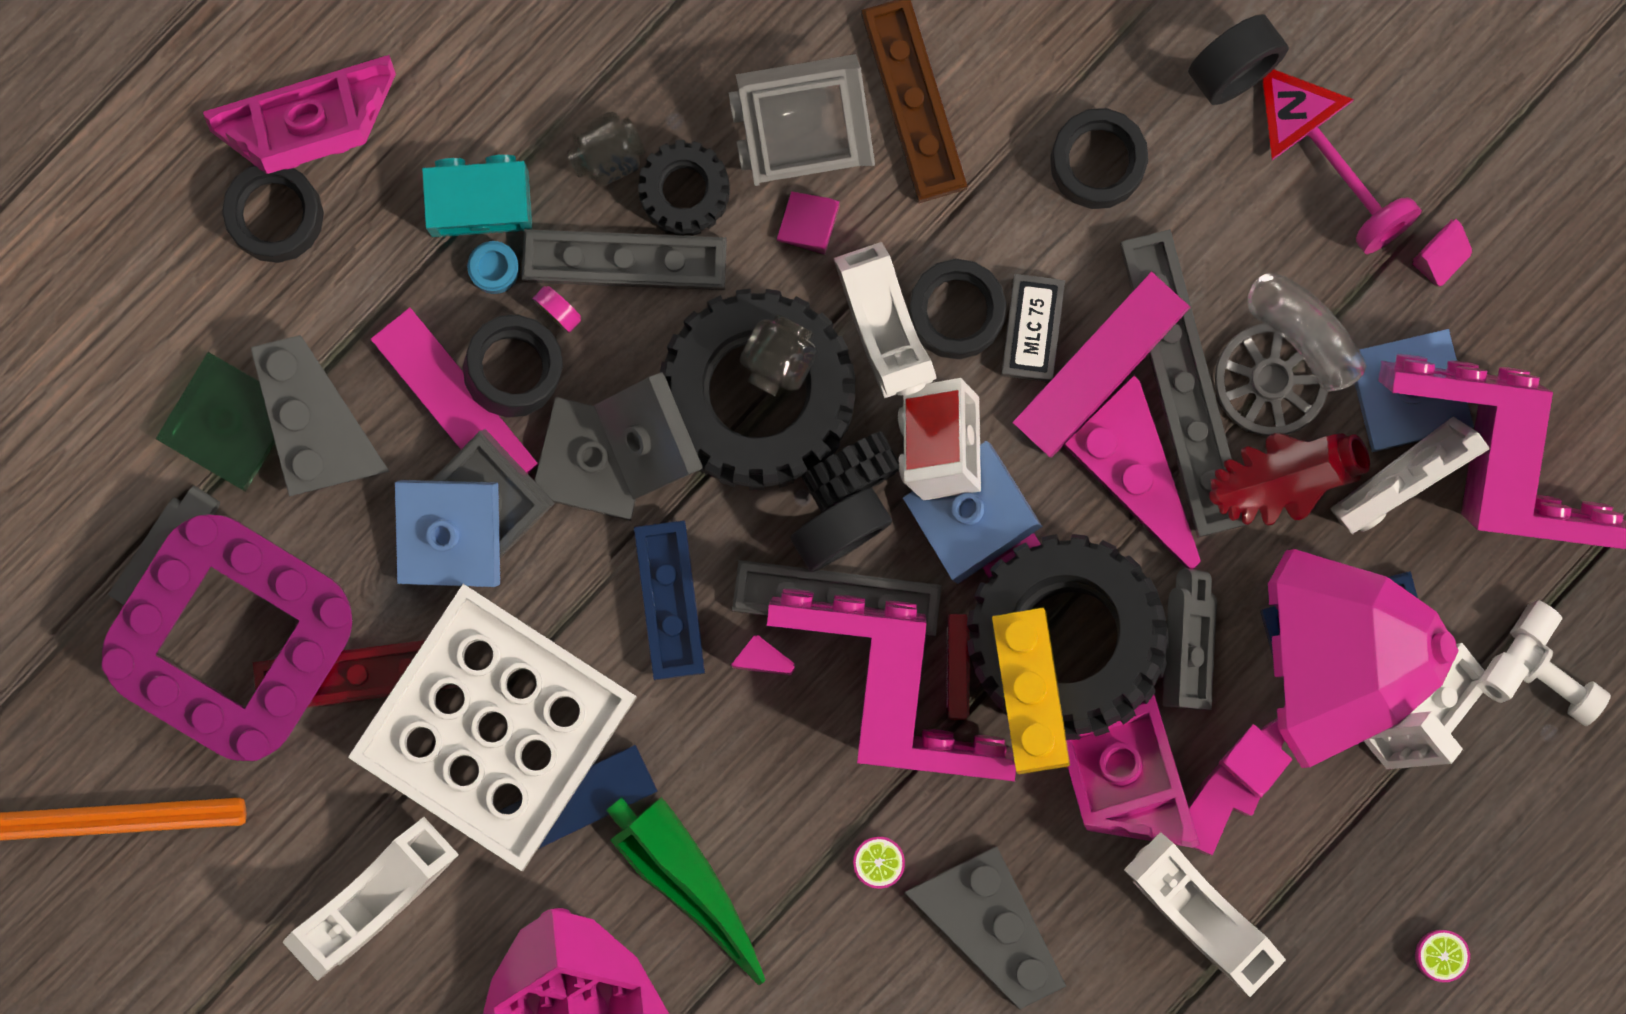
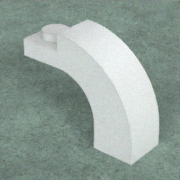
[834,242,937,398]
[283,817,459,981]
[1124,832,1286,997]

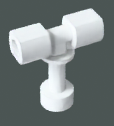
[1476,600,1611,726]

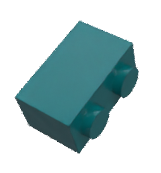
[422,155,532,237]

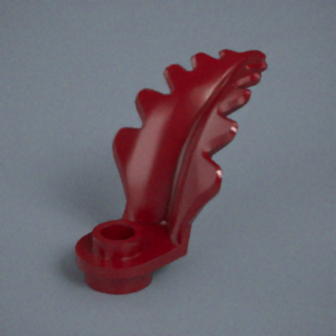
[1209,433,1370,525]

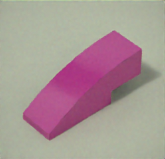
[1188,718,1285,855]

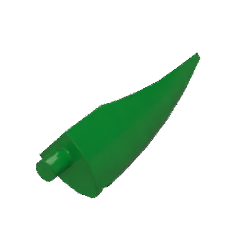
[606,797,766,985]

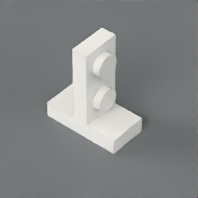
[1364,643,1485,769]

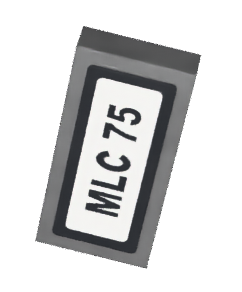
[1001,274,1065,382]

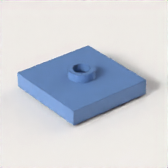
[1347,329,1474,452]
[903,441,1043,584]
[395,480,500,587]

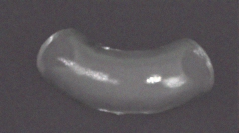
[1248,273,1366,391]

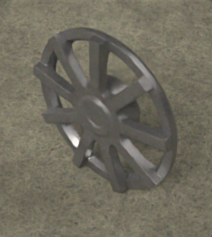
[1215,323,1329,437]

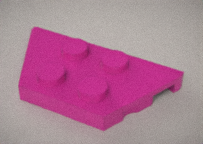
[203,55,396,174]
[1066,694,1200,848]

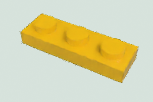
[992,608,1070,774]

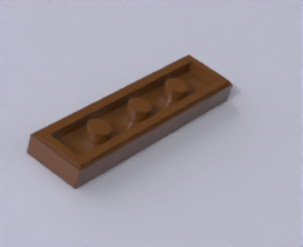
[861,0,968,203]

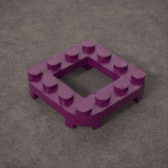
[102,515,353,761]

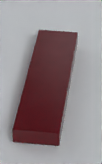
[253,640,460,708]

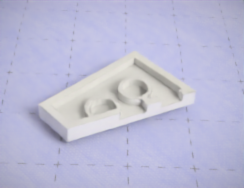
[1330,417,1490,534]

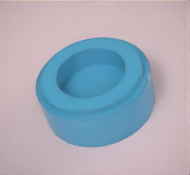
[467,241,520,294]

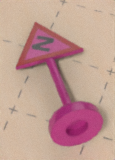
[1263,69,1422,255]

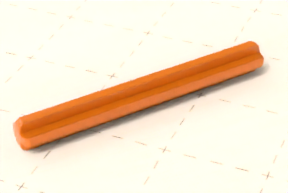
[0,798,247,841]

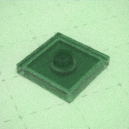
[156,352,275,492]

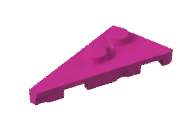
[1064,376,1201,569]

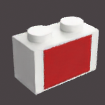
[898,378,981,501]

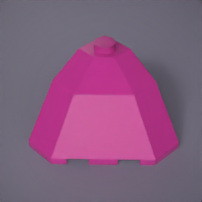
[1268,549,1459,768]
[483,908,669,1014]

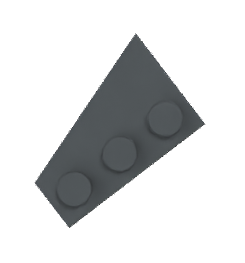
[251,335,389,497]
[905,846,1066,1009]

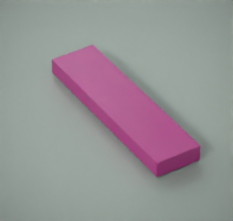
[1012,271,1191,458]
[371,307,539,474]

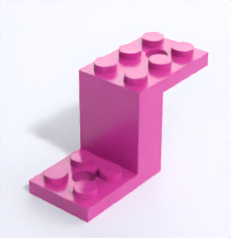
[1378,354,1626,549]
[767,589,1016,781]

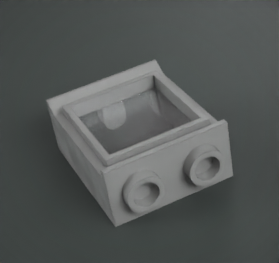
[728,54,875,186]

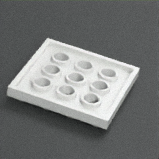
[348,584,637,871]

